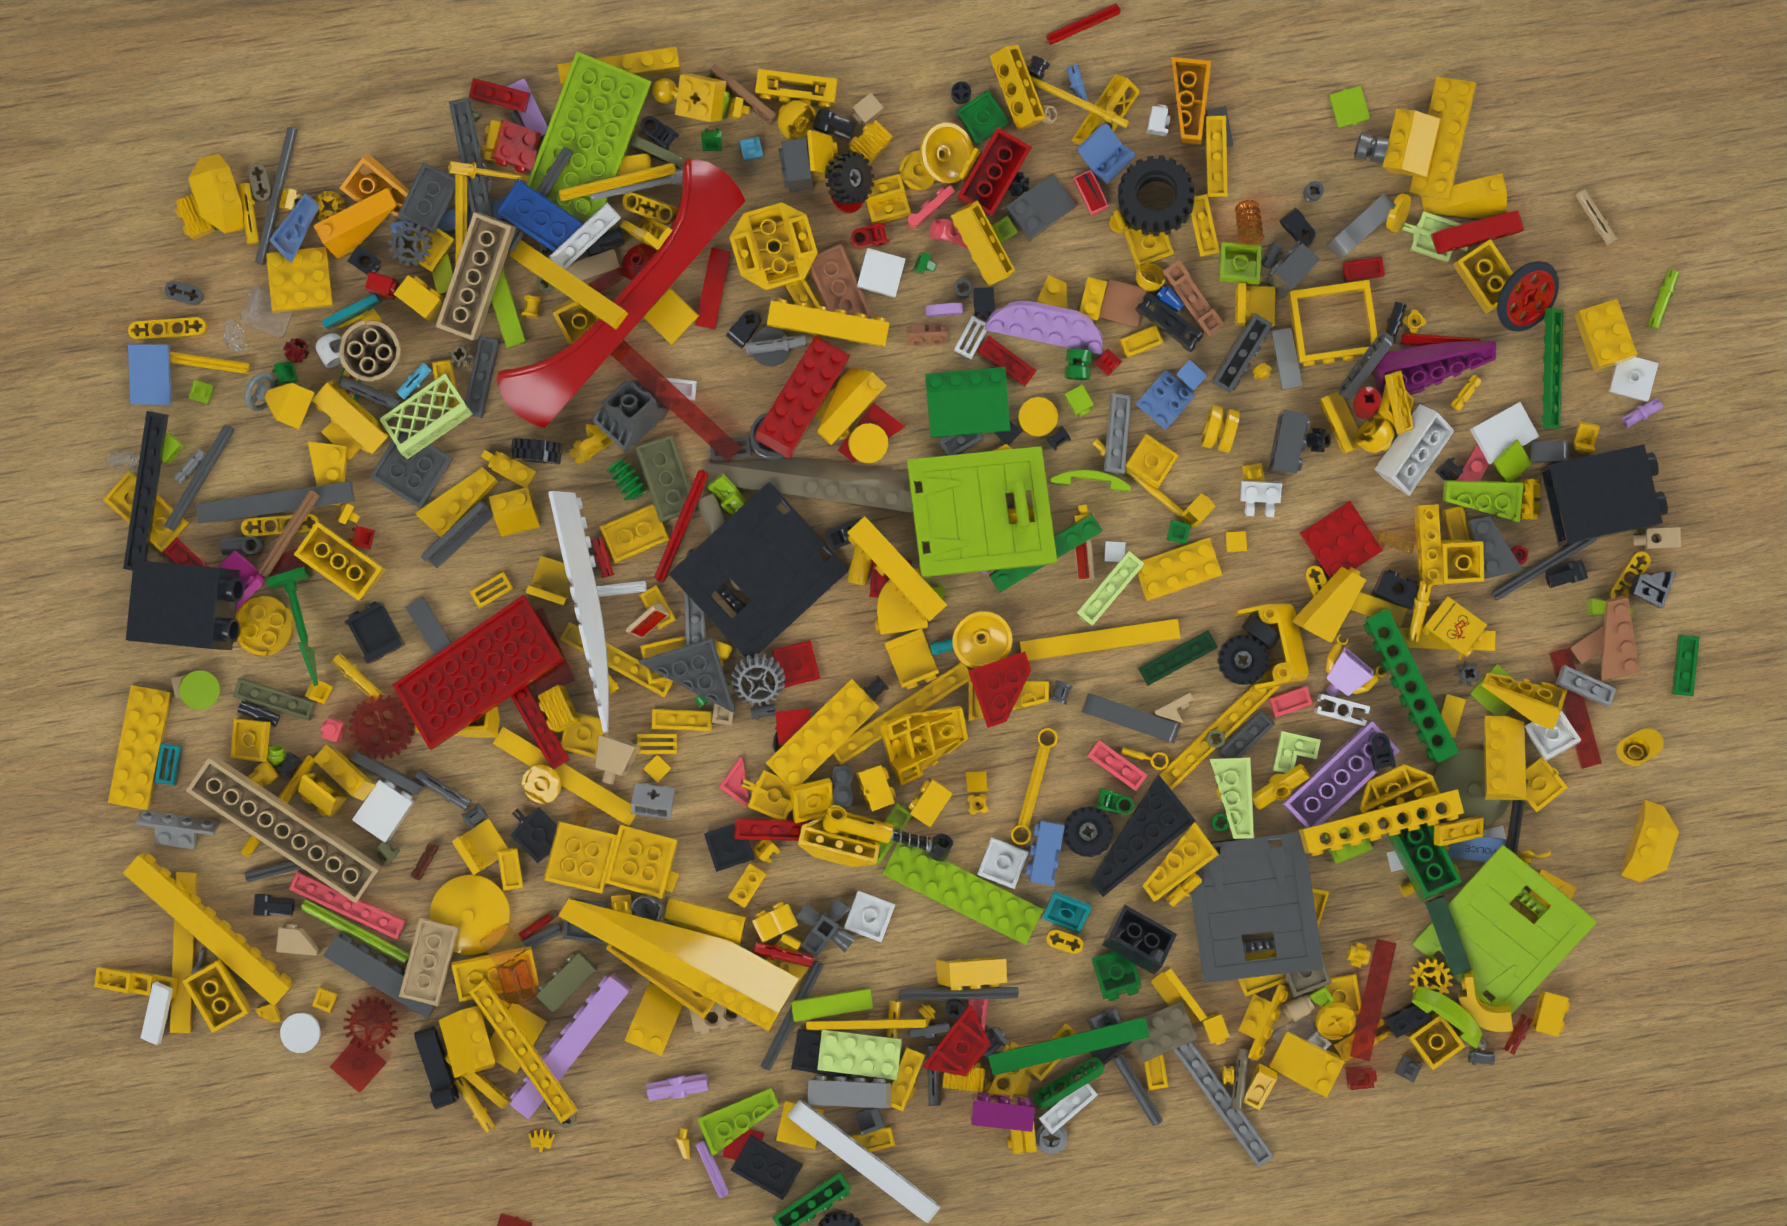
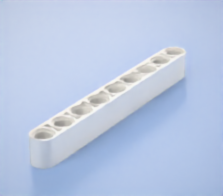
[787,1099,941,1223]

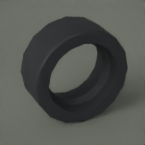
[1242,615,1281,648]

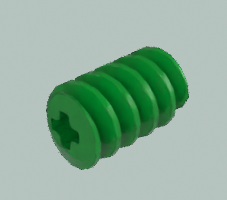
[607,457,648,502]

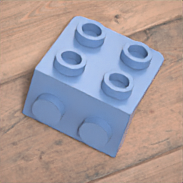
[1077,123,1136,183]
[1136,371,1194,430]

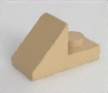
[1153,692,1194,723]

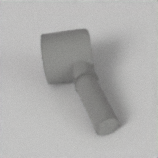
[192,949,206,973]

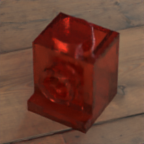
[1345,1065,1377,1090]

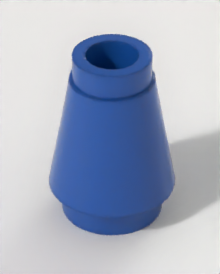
[1154,284,1184,313]

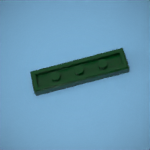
[1138,630,1218,686]
[1425,895,1472,976]

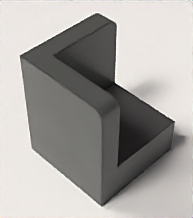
[856,1108,885,1135]

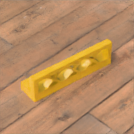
[1071,74,1141,145]
[620,216,673,250]

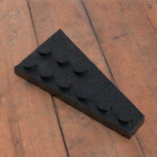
[1089,774,1196,897]

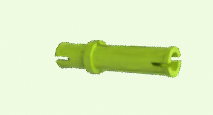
[1647,269,1680,330]

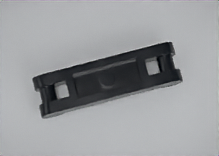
[1135,293,1203,352]

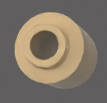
[1283,994,1315,1022]

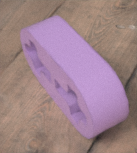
[925,303,964,317]

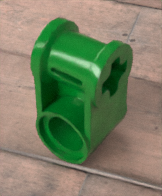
[1094,788,1134,814]

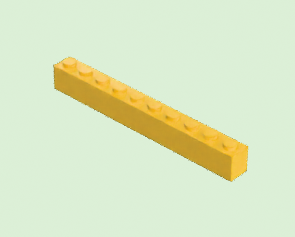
[123,853,294,1006]

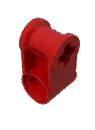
[850,222,890,249]

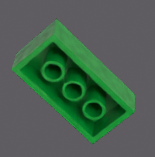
[1386,810,1462,902]

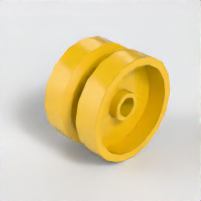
[1201,404,1240,454]

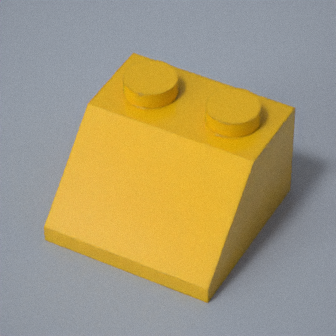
[552,299,598,345]
[489,487,540,537]
[1441,539,1484,584]

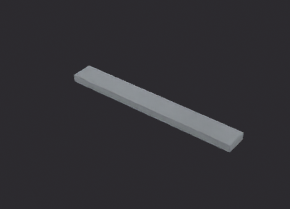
[1174,1042,1274,1167]

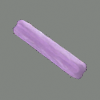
[696,1140,729,1198]

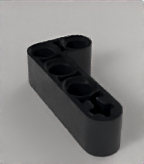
[414,1026,459,1110]

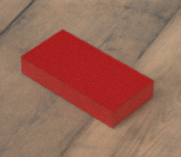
[1342,256,1385,283]

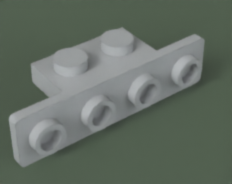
[135,810,219,849]

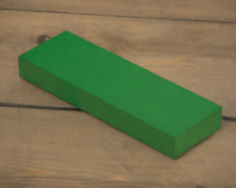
[1672,635,1700,696]

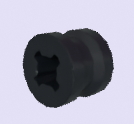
[1027,56,1050,80]
[951,81,971,105]

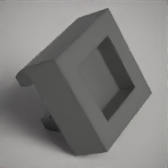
[1395,1055,1423,1082]

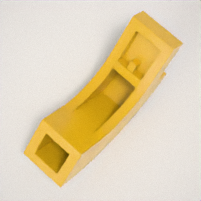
[1459,970,1513,1032]

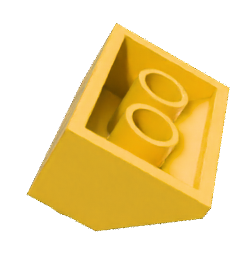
[1383,108,1441,178]
[438,1006,495,1078]

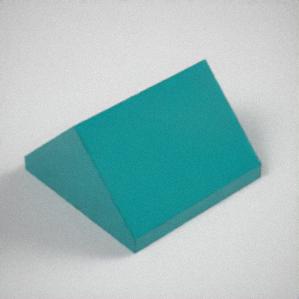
[1042,890,1092,933]

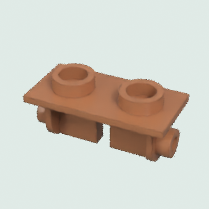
[907,324,947,346]

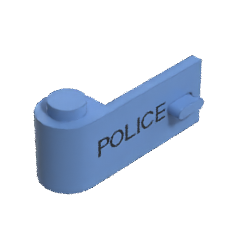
[1448,837,1507,862]

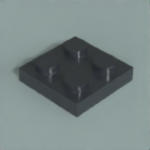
[704,823,755,872]

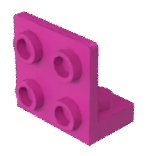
[218,551,265,611]

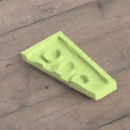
[1210,757,1254,839]

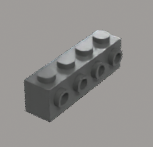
[1210,313,1272,393]

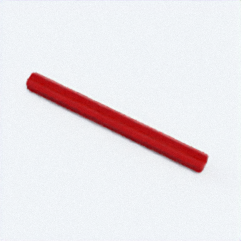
[654,470,709,582]

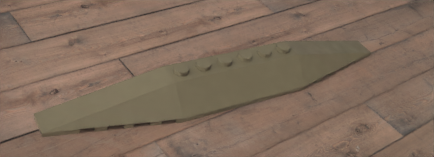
[704,458,1015,514]

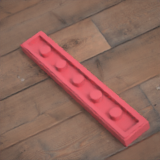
[289,871,407,940]

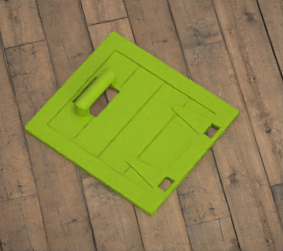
[907,446,1057,578]
[1413,845,1597,1014]

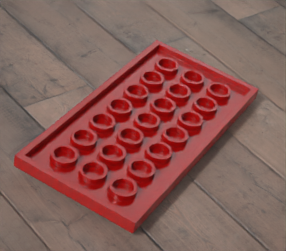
[392,594,564,750]

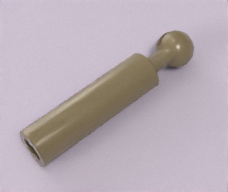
[697,494,740,590]

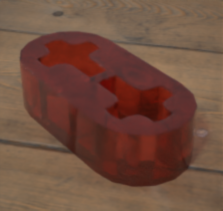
[588,267,626,293]

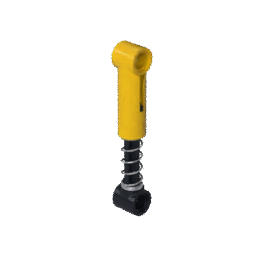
[823,805,953,861]

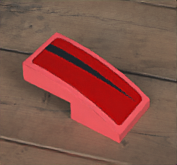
[1073,170,1109,216]

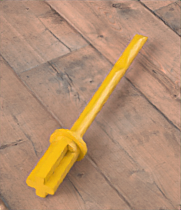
[448,161,530,181]

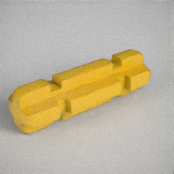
[1450,375,1481,411]

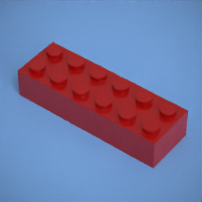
[755,335,850,459]

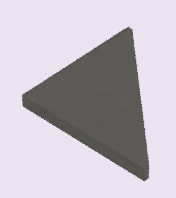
[639,638,736,713]

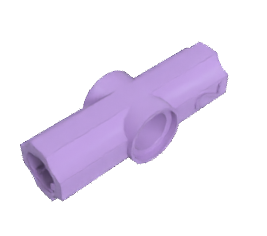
[646,1073,709,1101]

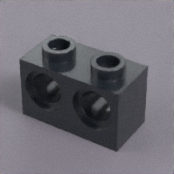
[1383,1002,1432,1038]

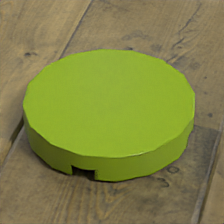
[179,670,220,710]

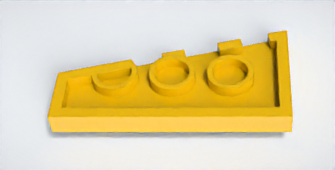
[414,467,498,537]
[968,681,1049,721]
[1142,822,1219,902]

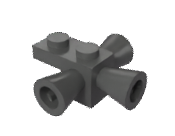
[796,897,856,957]

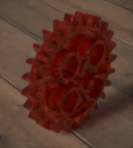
[348,694,415,760]

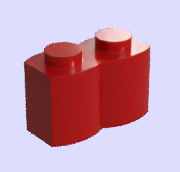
[365,271,400,300]

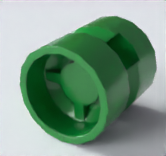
[1064,349,1092,380]

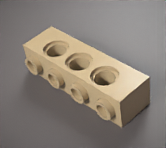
[689,1003,751,1034]

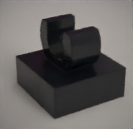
[1435,457,1463,481]

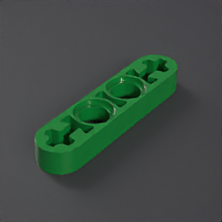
[1033,1057,1105,1109]

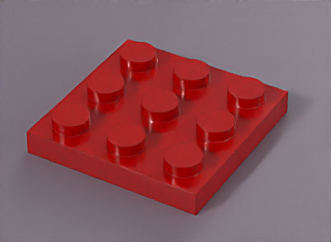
[1299,501,1383,580]

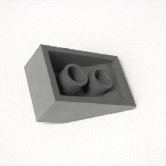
[1005,174,1077,242]

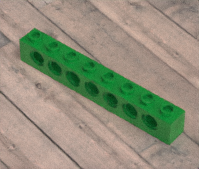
[1363,608,1460,763]

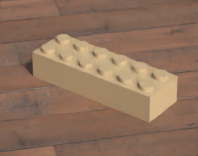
[436,212,516,341]

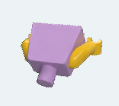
[1325,634,1387,697]

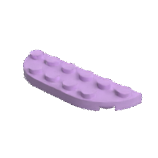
[985,301,1103,354]

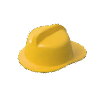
[1616,728,1664,767]

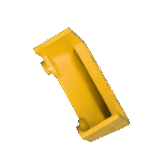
[1234,603,1309,692]

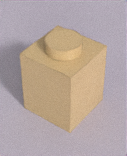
[852,93,884,126]

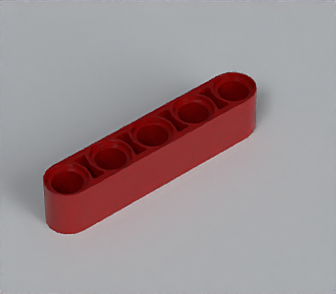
[1431,211,1525,254]

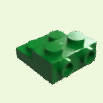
[1091,952,1142,1001]

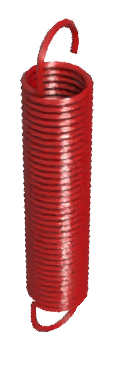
[513,910,558,943]

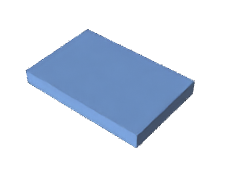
[128,344,172,405]

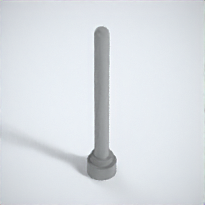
[590,169,682,200]

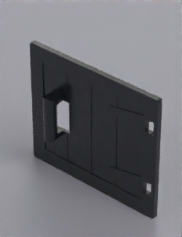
[669,482,848,659]

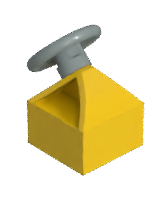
[245,373,315,429]

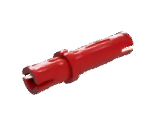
[753,941,814,968]

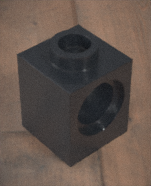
[347,245,382,276]
[973,287,995,318]

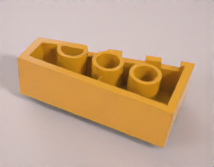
[1171,57,1212,145]

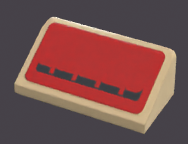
[1075,540,1095,582]
[626,603,669,638]

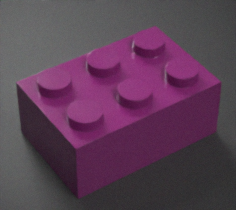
[970,1092,1035,1132]

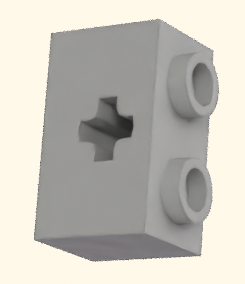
[631,783,675,819]

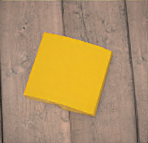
[866,174,911,224]

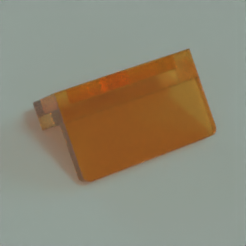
[496,959,537,1005]

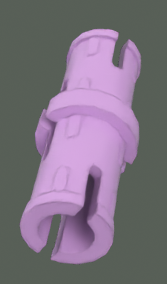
[1621,398,1663,428]

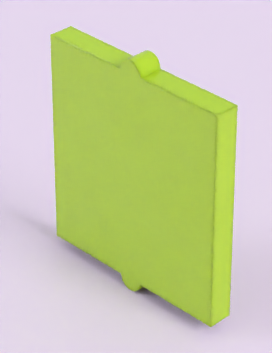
[1329,86,1370,129]
[1493,439,1532,482]

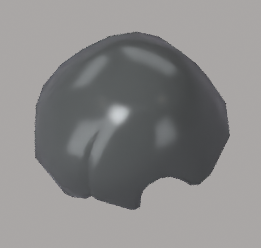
[631,894,663,921]

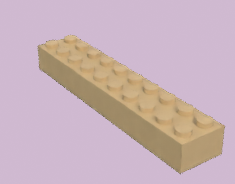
[186,755,382,903]

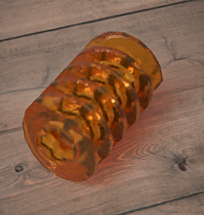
[1235,200,1264,245]

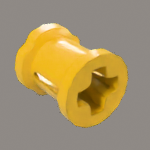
[521,295,542,319]

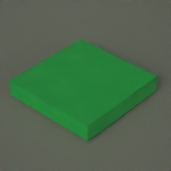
[955,90,1010,145]

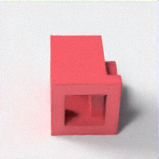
[320,717,347,743]

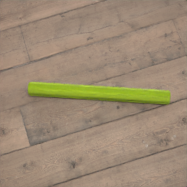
[301,899,410,964]

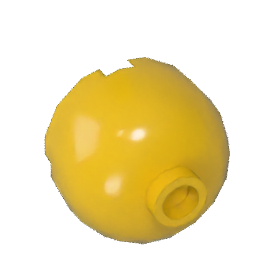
[777,100,816,140]
[1354,414,1395,453]

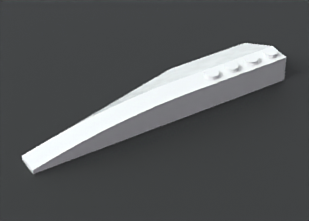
[548,491,609,734]

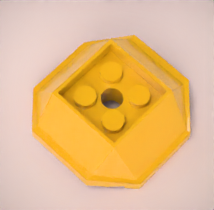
[729,202,818,291]

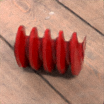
[1353,387,1382,419]

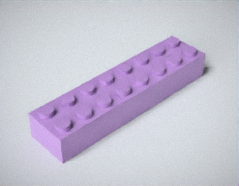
[509,972,632,1120]

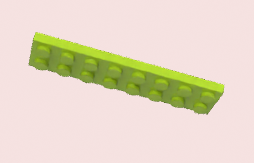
[882,842,1044,945]

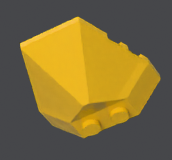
[881,706,968,786]

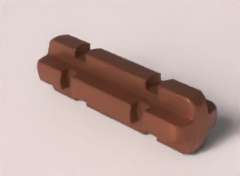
[411,842,438,880]

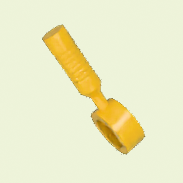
[1121,747,1169,770]

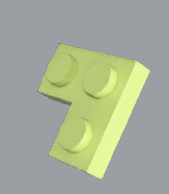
[1272,731,1321,773]

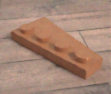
[1599,595,1640,681]

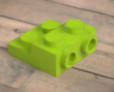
[1219,241,1261,285]

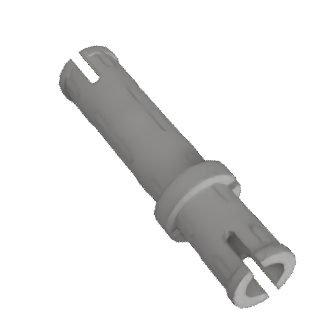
[745,334,807,355]

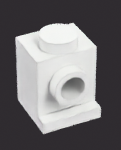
[1146,104,1171,137]

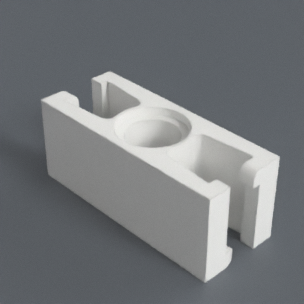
[1314,694,1370,726]

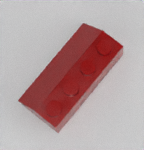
[957,127,1032,216]

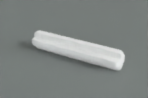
[597,581,647,597]

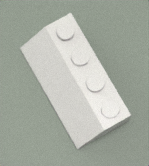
[1374,404,1454,496]

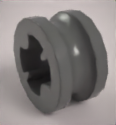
[954,278,972,297]

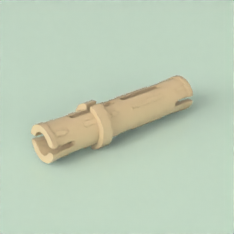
[1575,189,1618,246]

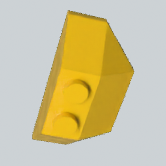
[188,154,244,234]
[1359,764,1440,822]
[1620,800,1679,882]
[798,817,880,867]

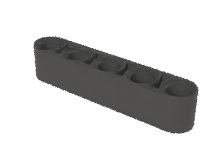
[1082,693,1181,743]

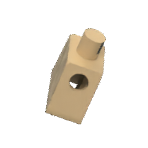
[1633,527,1681,550]
[595,734,640,784]

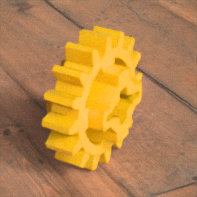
[1408,958,1453,995]

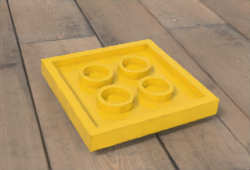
[266,247,333,313]
[543,821,617,894]
[605,825,679,899]

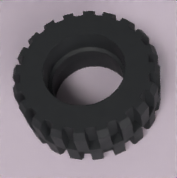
[1118,155,1194,236]

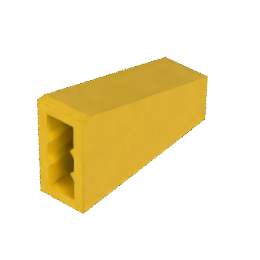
[1293,567,1366,643]

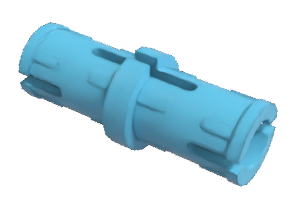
[396,363,432,400]

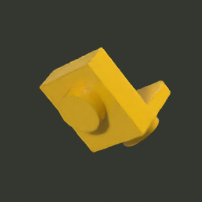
[1572,421,1600,454]

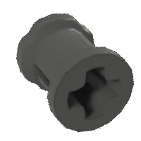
[1303,181,1324,202]
[1050,680,1073,705]
[461,803,488,829]

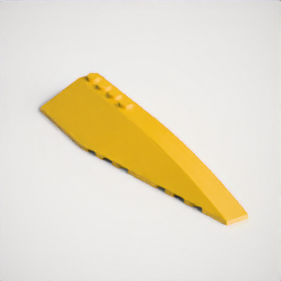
[559,898,799,1033]

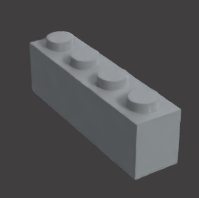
[808,1076,891,1108]

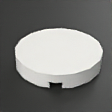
[280,1012,321,1053]

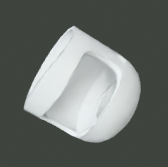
[316,333,342,368]

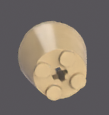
[339,321,401,382]

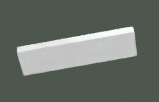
[549,202,621,269]

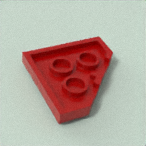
[968,651,1032,728]

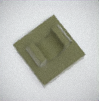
[373,840,400,867]

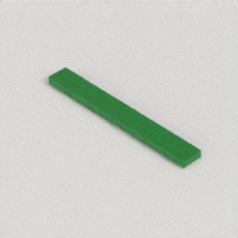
[988,1017,1150,1076]

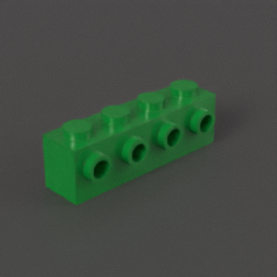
[772,1169,851,1226]

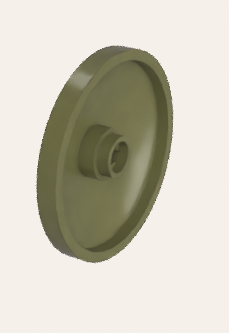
[1433,749,1510,827]

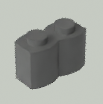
[832,765,853,807]

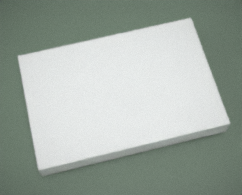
[1470,402,1539,464]

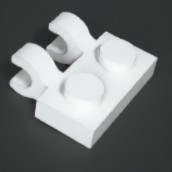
[1240,480,1282,517]

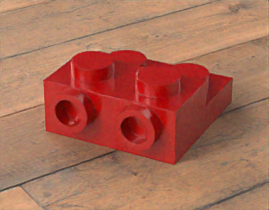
[491,120,541,174]

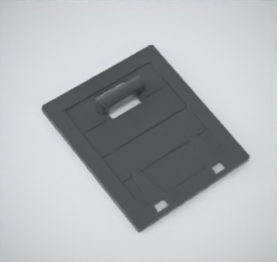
[1191,832,1324,983]

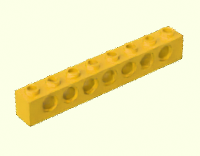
[1299,789,1464,856]

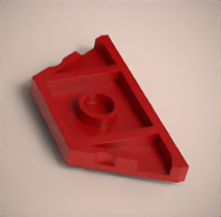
[922,1005,991,1077]

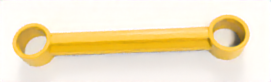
[1011,728,1058,845]

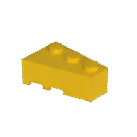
[936,957,1007,990]

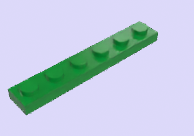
[1542,308,1563,430]
[989,513,1103,592]

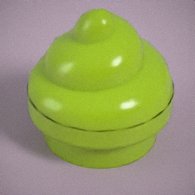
[267,745,286,767]

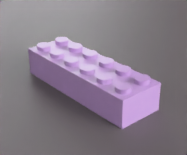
[1281,721,1400,828]

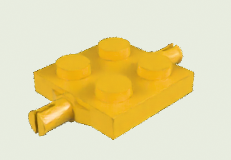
[741,770,792,819]

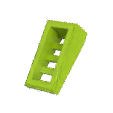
[1587,598,1633,615]

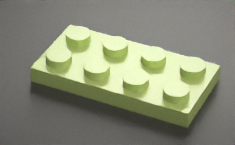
[817,1029,902,1080]

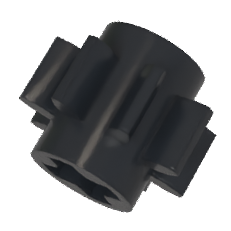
[1007,172,1029,196]
[1306,428,1331,452]

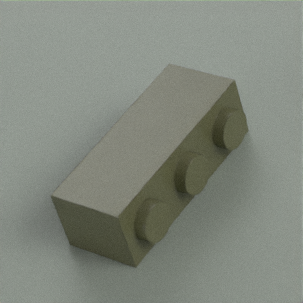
[536,951,597,1013]

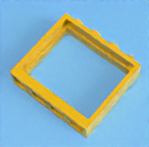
[1287,280,1377,367]

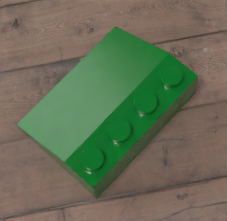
[925,367,1010,438]

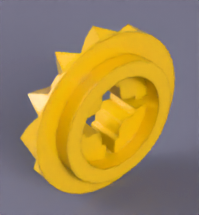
[315,191,345,221]

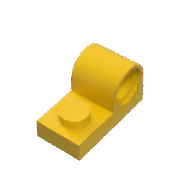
[1244,1063,1278,1110]

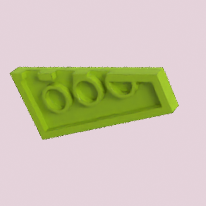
[1443,480,1524,523]

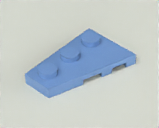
[269,193,319,262]

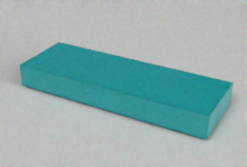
[322,294,382,330]

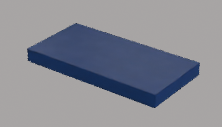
[496,179,584,251]

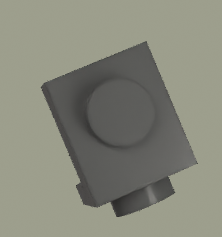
[1087,1008,1121,1029]
[983,1027,1008,1058]

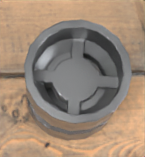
[1354,132,1389,164]

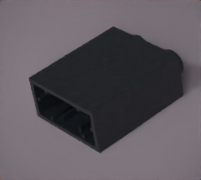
[1541,444,1668,547]
[126,560,244,650]

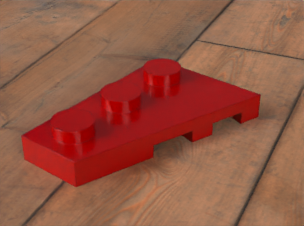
[837,403,905,463]

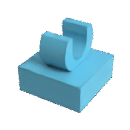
[740,136,763,161]

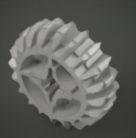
[731,653,785,707]

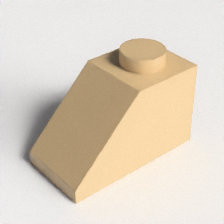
[276,923,321,956]

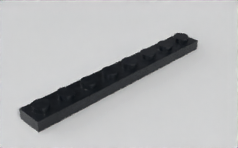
[123,411,169,571]

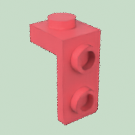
[929,219,968,249]

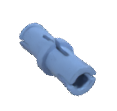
[1066,64,1089,107]

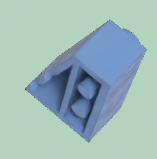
[1026,820,1065,886]

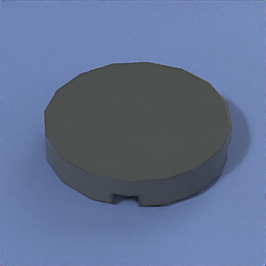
[751,327,790,367]

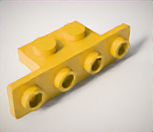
[1238,984,1289,1061]

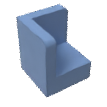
[1176,360,1207,392]

